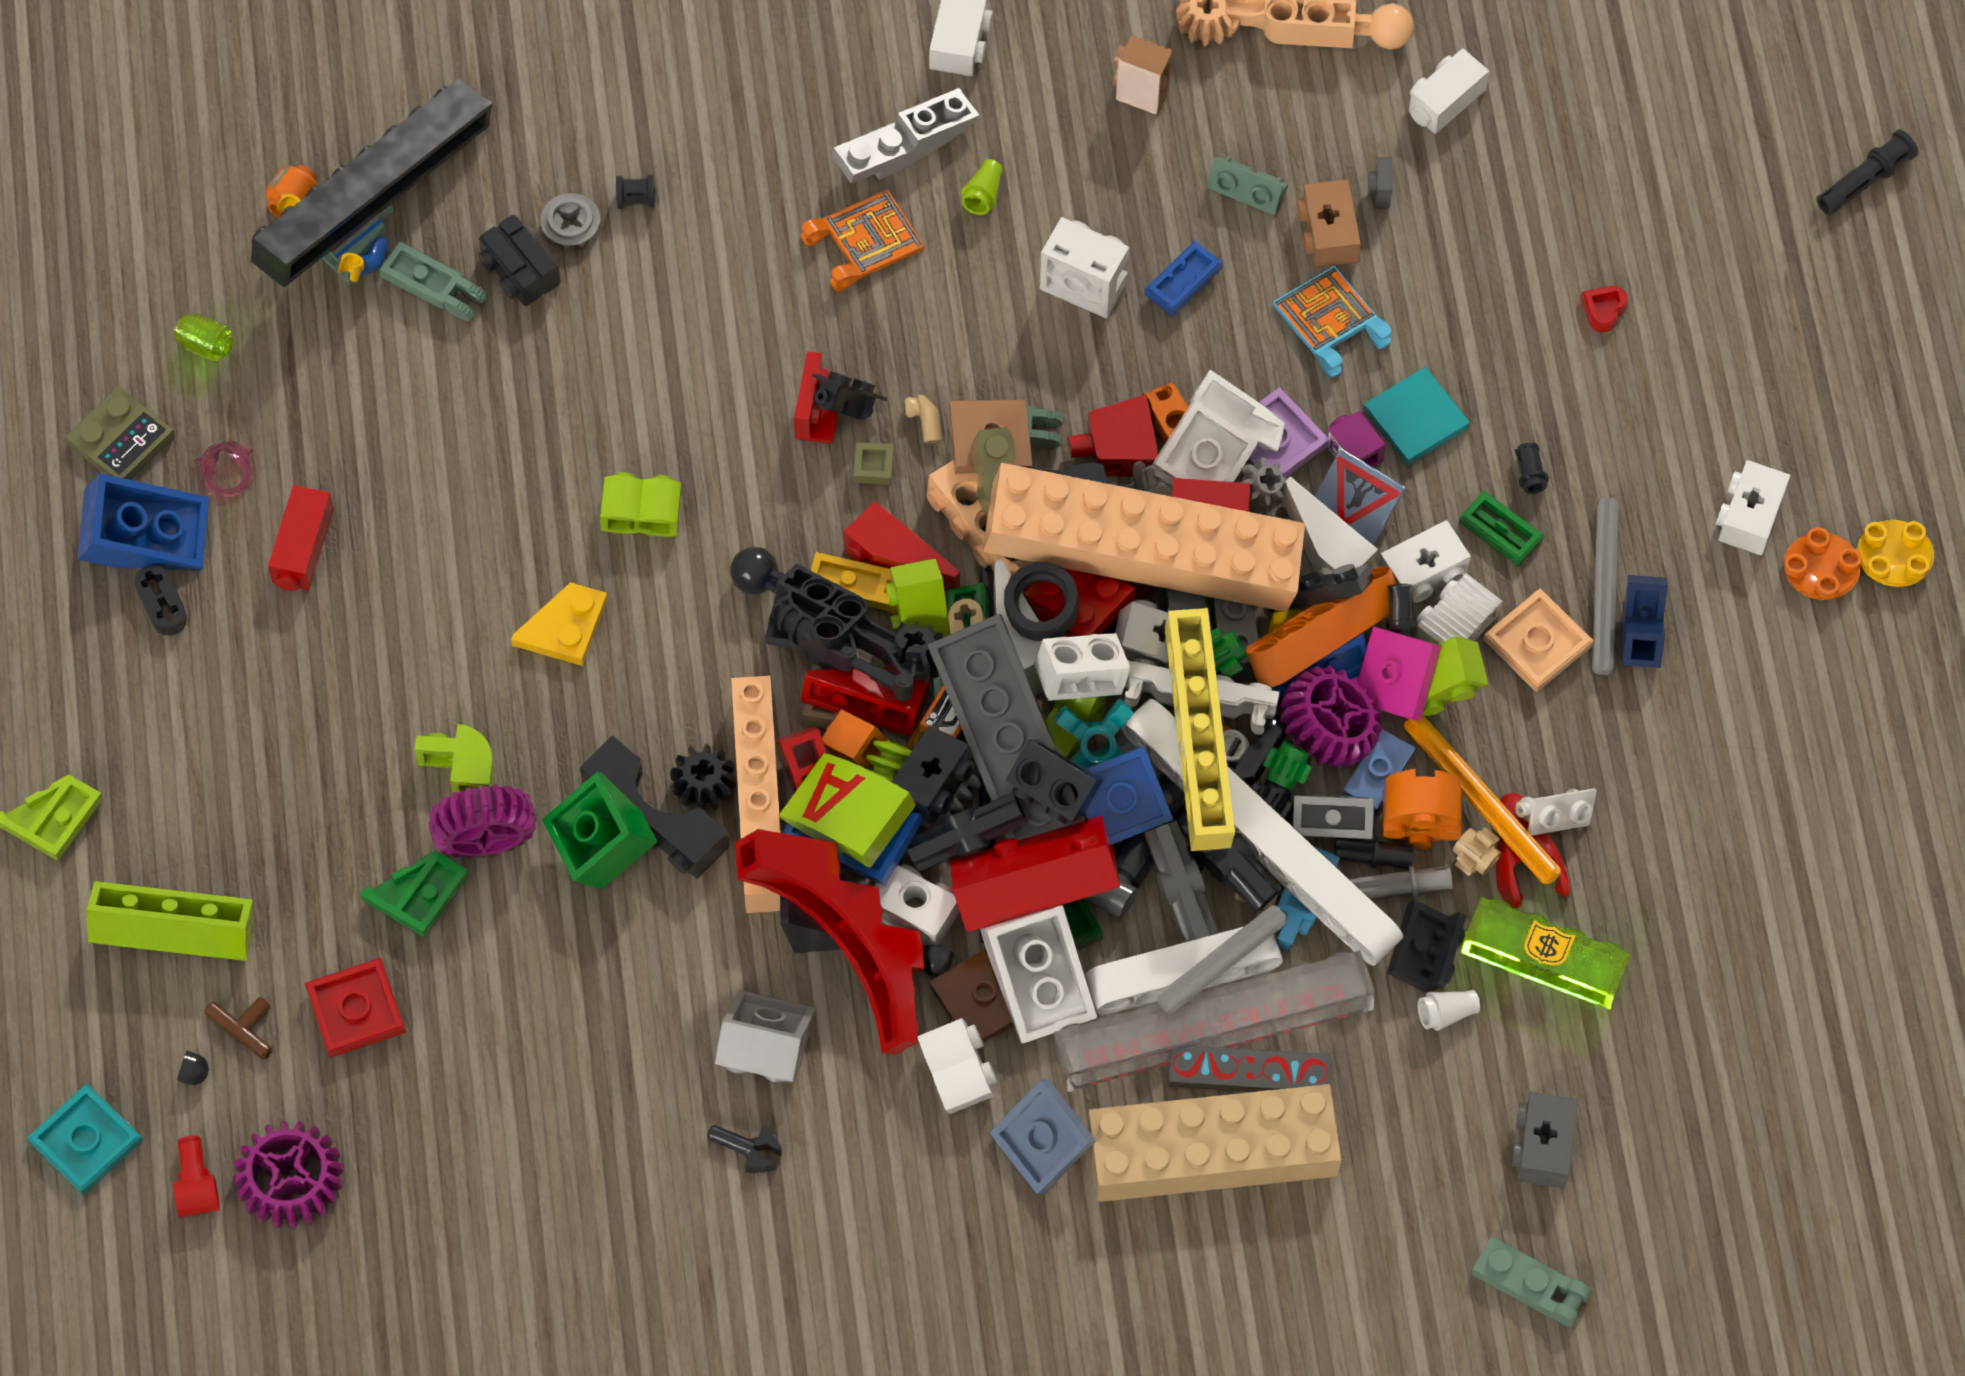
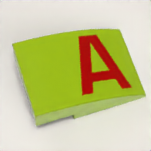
[778,753,916,868]

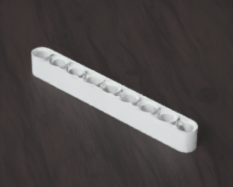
[1121,699,1403,966]

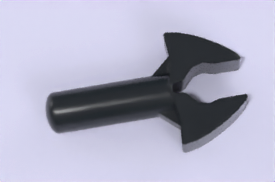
[707,1125,782,1173]

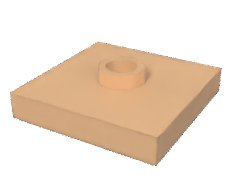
[1483,588,1594,693]

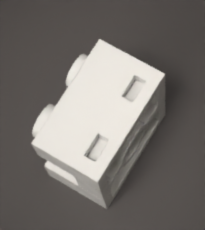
[1040,217,1129,319]

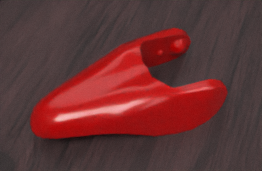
[1496,793,1570,909]

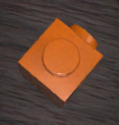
[822,709,888,770]

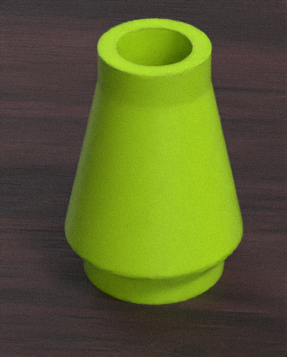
[961,159,1003,215]

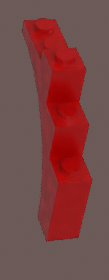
[735,829,924,1055]

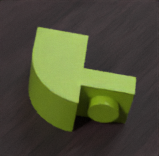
[415,724,495,793]

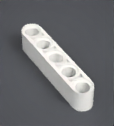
[1085,927,1283,1015]

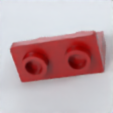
[794,351,843,444]

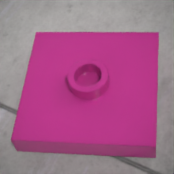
[1357,627,1441,721]

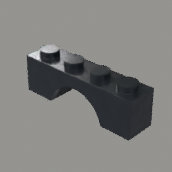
[580,735,729,879]

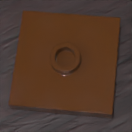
[929,949,1014,1043]

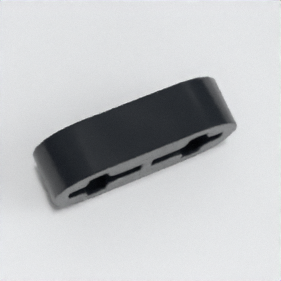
[134,565,187,636]

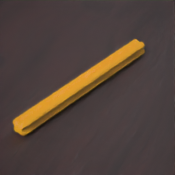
[1404,715,1561,884]

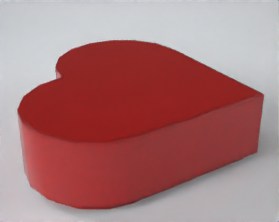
[1581,286,1628,332]

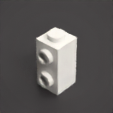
[1409,48,1489,134]

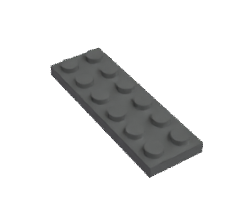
[928,614,1086,840]

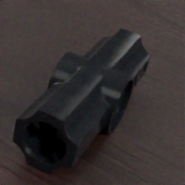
[907,793,1028,871]
[1177,812,1282,913]

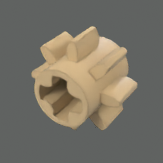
[1452,827,1502,876]

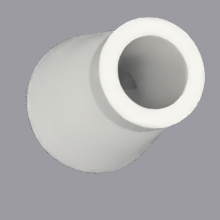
[1417,990,1480,1031]

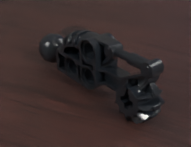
[730,546,943,701]

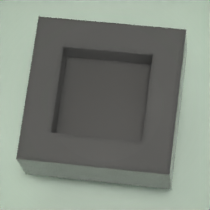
[1368,157,1392,209]

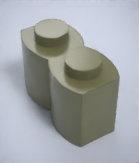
[971,427,1015,515]

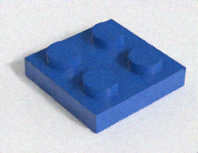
[1075,746,1173,844]

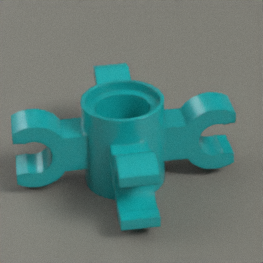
[1054,698,1134,785]

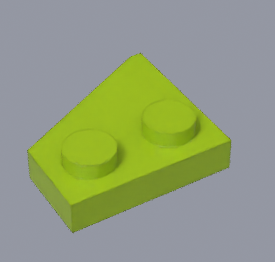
[0,774,103,861]

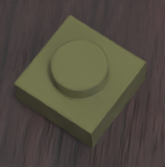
[853,442,894,485]

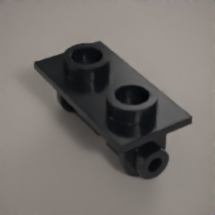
[812,371,887,420]

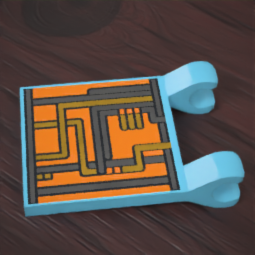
[1273,266,1392,378]

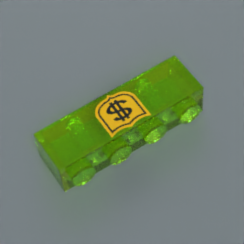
[1461,897,1631,1010]

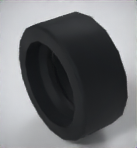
[1004,562,1080,641]

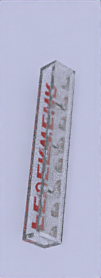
[1053,950,1375,1092]

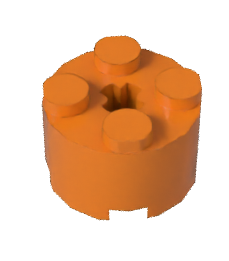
[1383,769,1462,850]

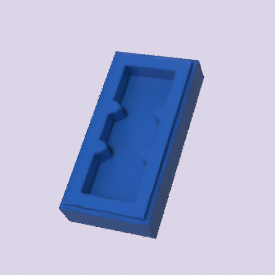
[1145,240,1223,317]

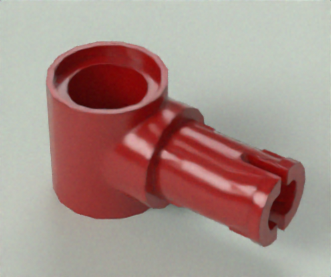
[173,1135,220,1218]

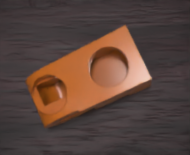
[1142,383,1188,445]

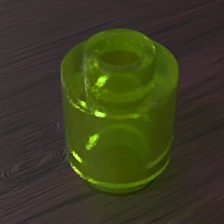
[174,313,234,362]

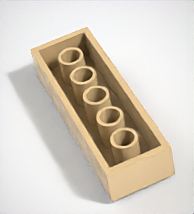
[1087,1084,1341,1202]

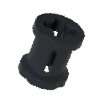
[616,174,656,209]

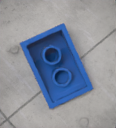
[77,473,209,570]

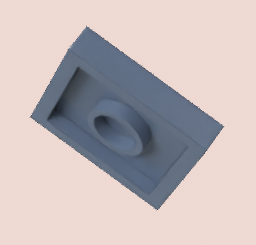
[989,1079,1096,1195]

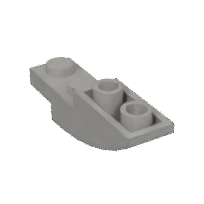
[831,89,979,184]

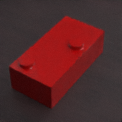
[950,816,1120,932]

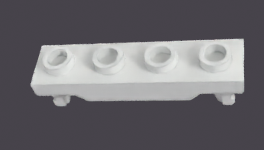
[1124,659,1279,735]

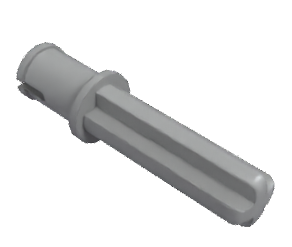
[1349,864,1453,899]

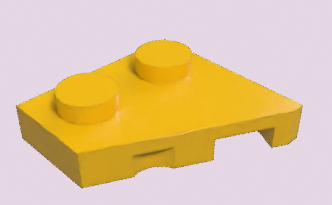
[511,582,608,666]

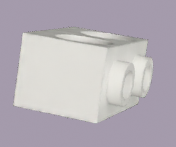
[1034,633,1130,701]

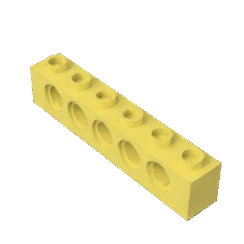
[1165,608,1235,851]

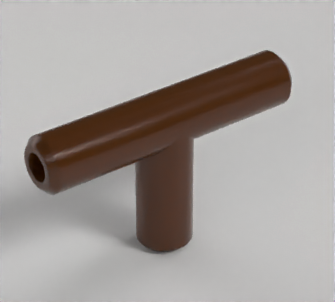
[205,997,272,1060]

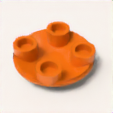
[1783,527,1862,600]

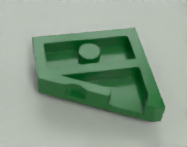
[360,851,469,938]

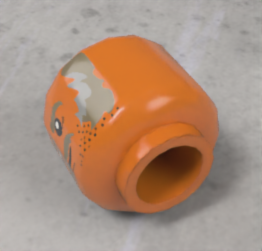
[265,165,319,218]

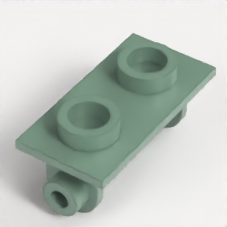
[1207,156,1288,215]

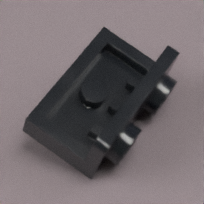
[1387,900,1466,993]

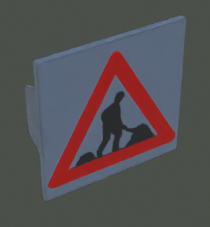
[1314,449,1406,546]

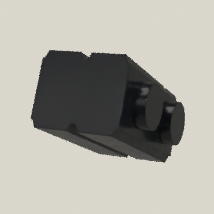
[478,215,561,306]

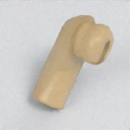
[904,394,942,444]

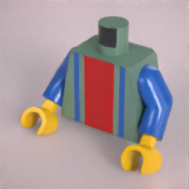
[276,194,394,285]

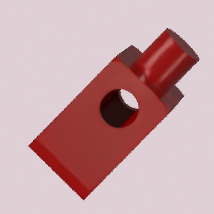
[1068,395,1158,477]

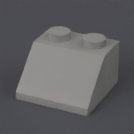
[715,990,816,1083]

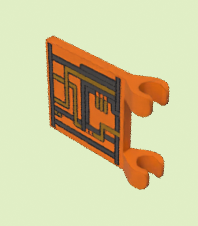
[801,189,925,292]

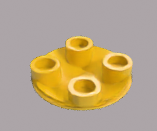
[1857,520,1934,587]

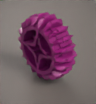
[1279,665,1383,769]
[428,784,536,859]
[233,1120,344,1230]

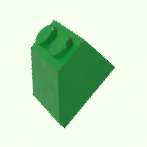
[542,772,657,889]

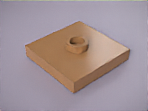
[948,400,1033,474]

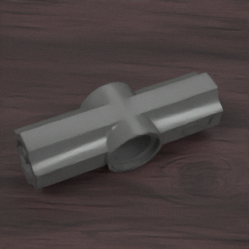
[1144,821,1218,942]

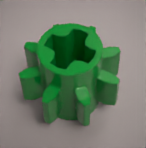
[1211,627,1247,677]
[1263,741,1313,790]

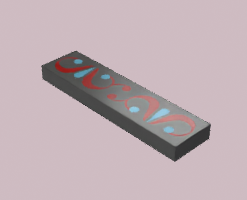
[1168,1044,1331,1092]

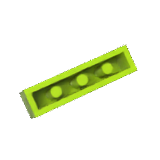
[86,881,254,961]

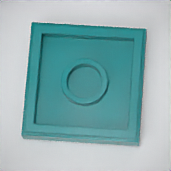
[1363,366,1470,466]
[27,1083,143,1196]

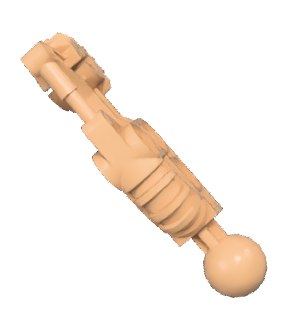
[1176,0,1415,50]

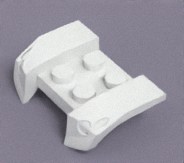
[1148,370,1285,497]

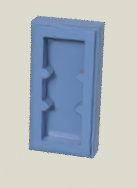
[1342,729,1416,814]

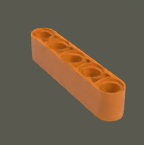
[1246,566,1396,687]

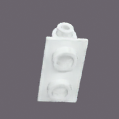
[1515,788,1597,836]

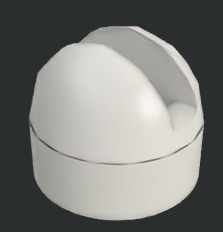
[1223,730,1249,763]

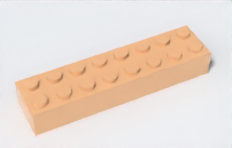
[983,463,1305,612]

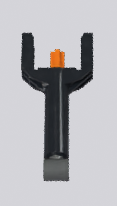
[1085,704,1288,919]

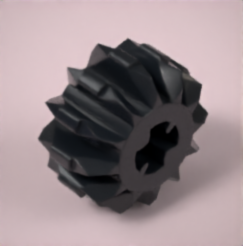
[670,743,737,810]

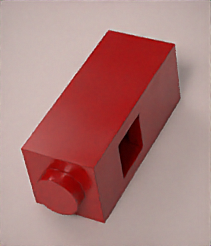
[268,485,334,591]

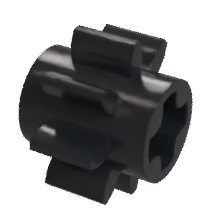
[1251,779,1294,821]

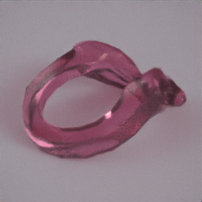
[194,441,253,497]

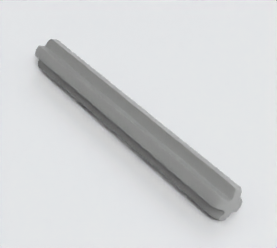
[1592,498,1619,675]

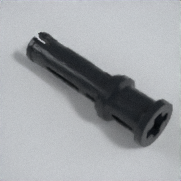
[1816,129,1919,216]

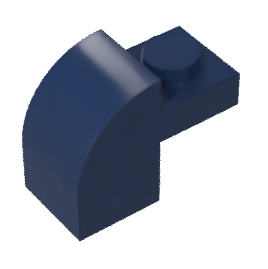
[1621,575,1668,668]

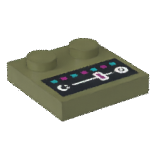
[65,386,175,480]

